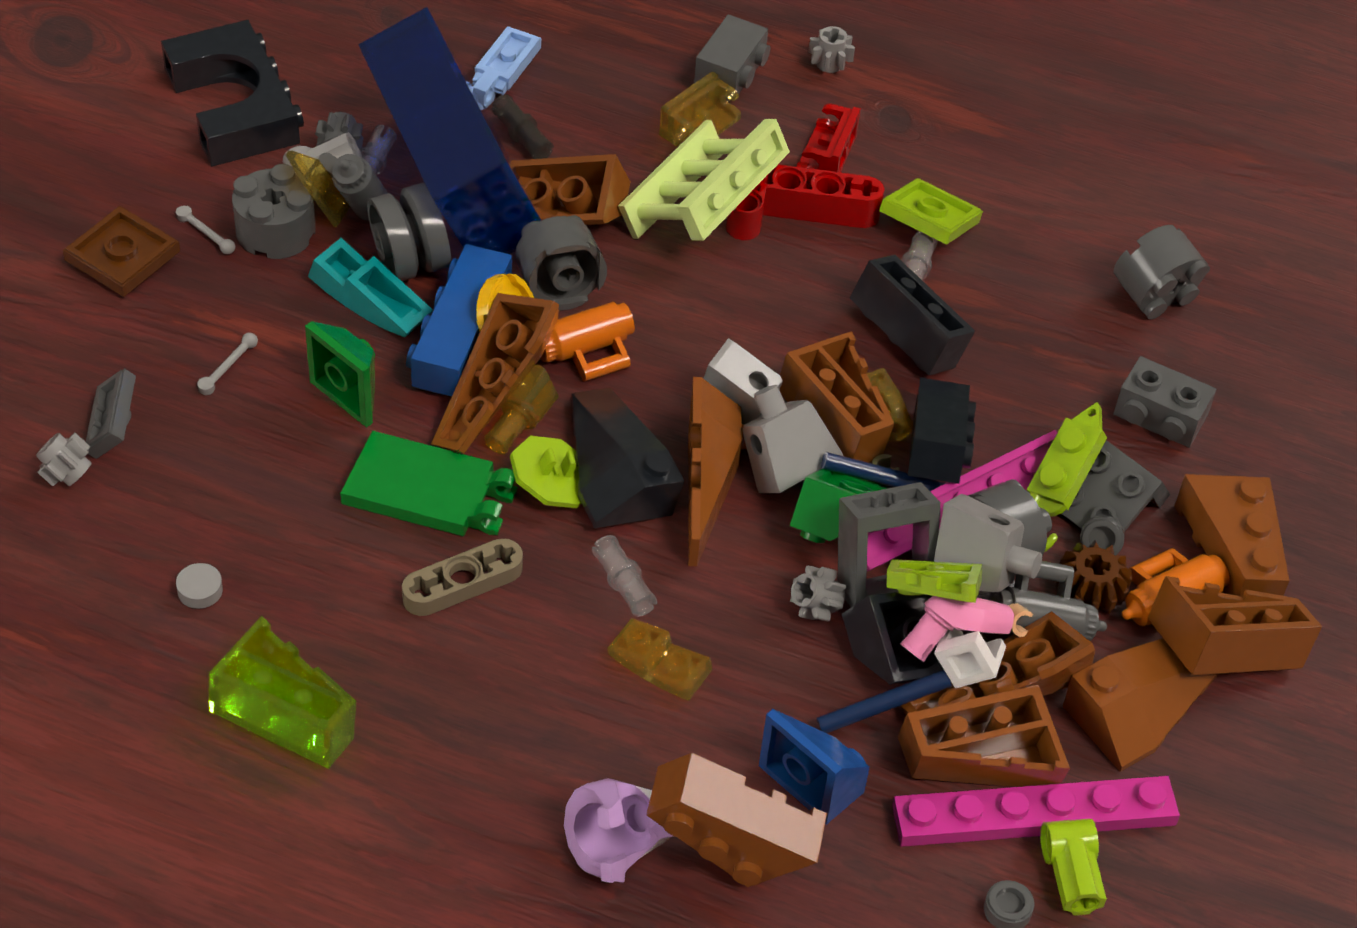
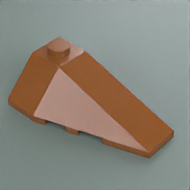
[464,154,631,225]
[431,293,559,454]
[688,377,747,566]
[900,611,1095,715]
[1063,638,1219,772]

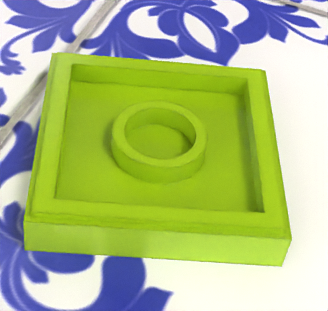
[879,178,983,245]

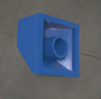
[759,709,870,825]

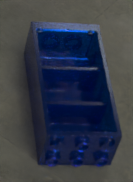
[358,7,542,254]

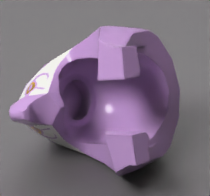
[564,778,674,883]

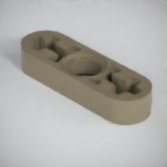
[402,539,523,616]

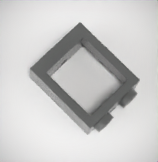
[837,482,941,607]

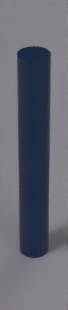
[821,452,946,491]
[816,670,952,733]

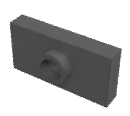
[86,368,136,459]

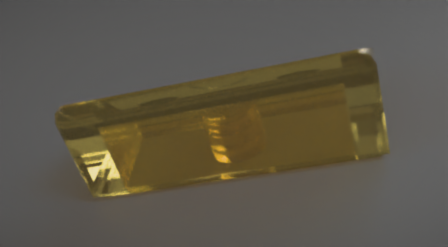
[286,150,350,227]

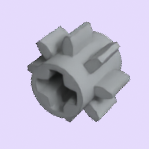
[808,26,855,73]
[36,432,91,486]
[790,565,846,622]

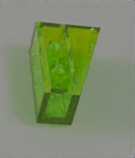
[209,616,356,769]

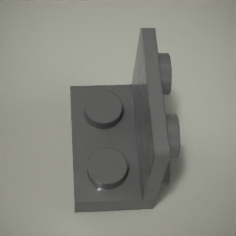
[1062,440,1170,532]

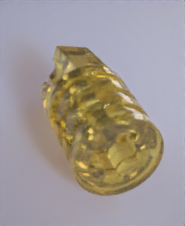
[867,368,913,443]

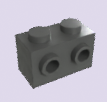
[694,14,771,100]
[1113,356,1217,448]

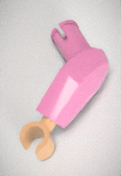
[900,596,1033,662]

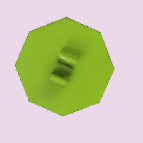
[509,435,582,508]

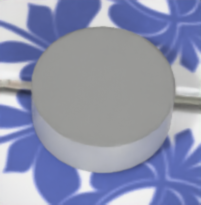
[176,563,223,609]

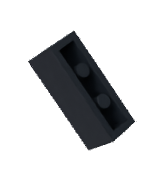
[850,255,975,375]
[908,377,976,484]

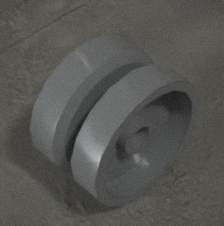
[367,183,451,281]

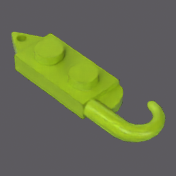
[1027,402,1107,552]

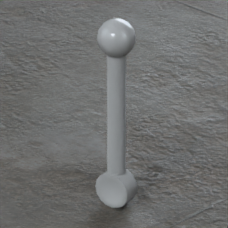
[176,206,235,255]
[197,333,258,395]

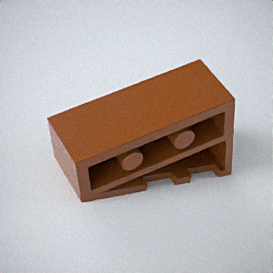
[780,331,894,463]
[1174,474,1290,596]
[1148,576,1322,675]
[897,684,1070,787]
[646,753,827,887]

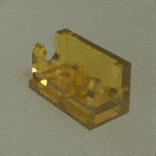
[659,71,741,147]

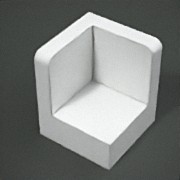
[934,629,1006,688]

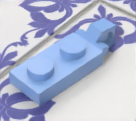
[472,26,541,109]

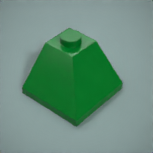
[305,321,375,428]
[790,469,887,543]

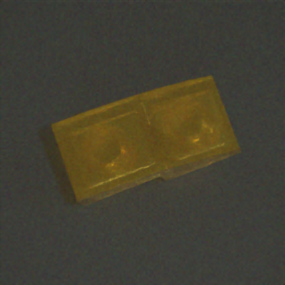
[607,618,713,701]

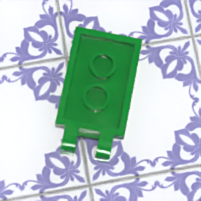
[340,430,518,536]

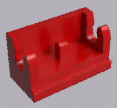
[796,104,861,172]

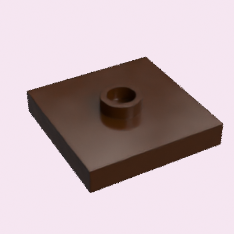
[63,206,180,297]

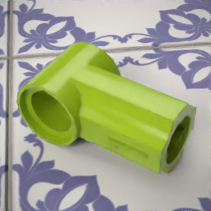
[1041,818,1107,916]

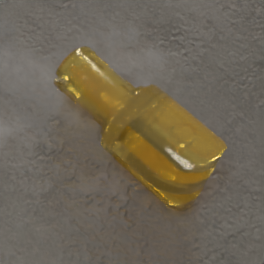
[484,365,559,455]

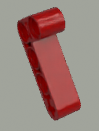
[726,164,885,240]

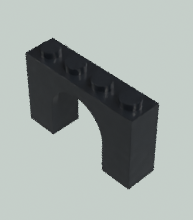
[161,20,304,167]

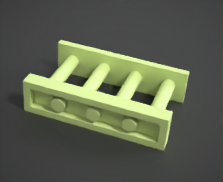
[618,119,790,241]

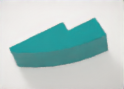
[308,238,433,337]

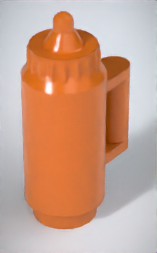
[540,302,635,382]
[1121,548,1230,626]

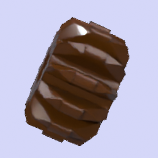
[1055,540,1132,614]

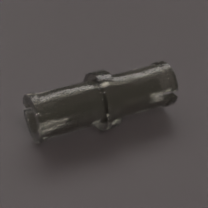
[491,94,554,159]

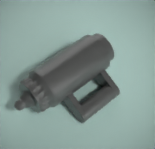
[318,153,388,221]
[990,561,1107,641]

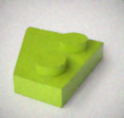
[887,559,982,603]

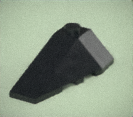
[570,388,684,528]
[842,581,1015,685]

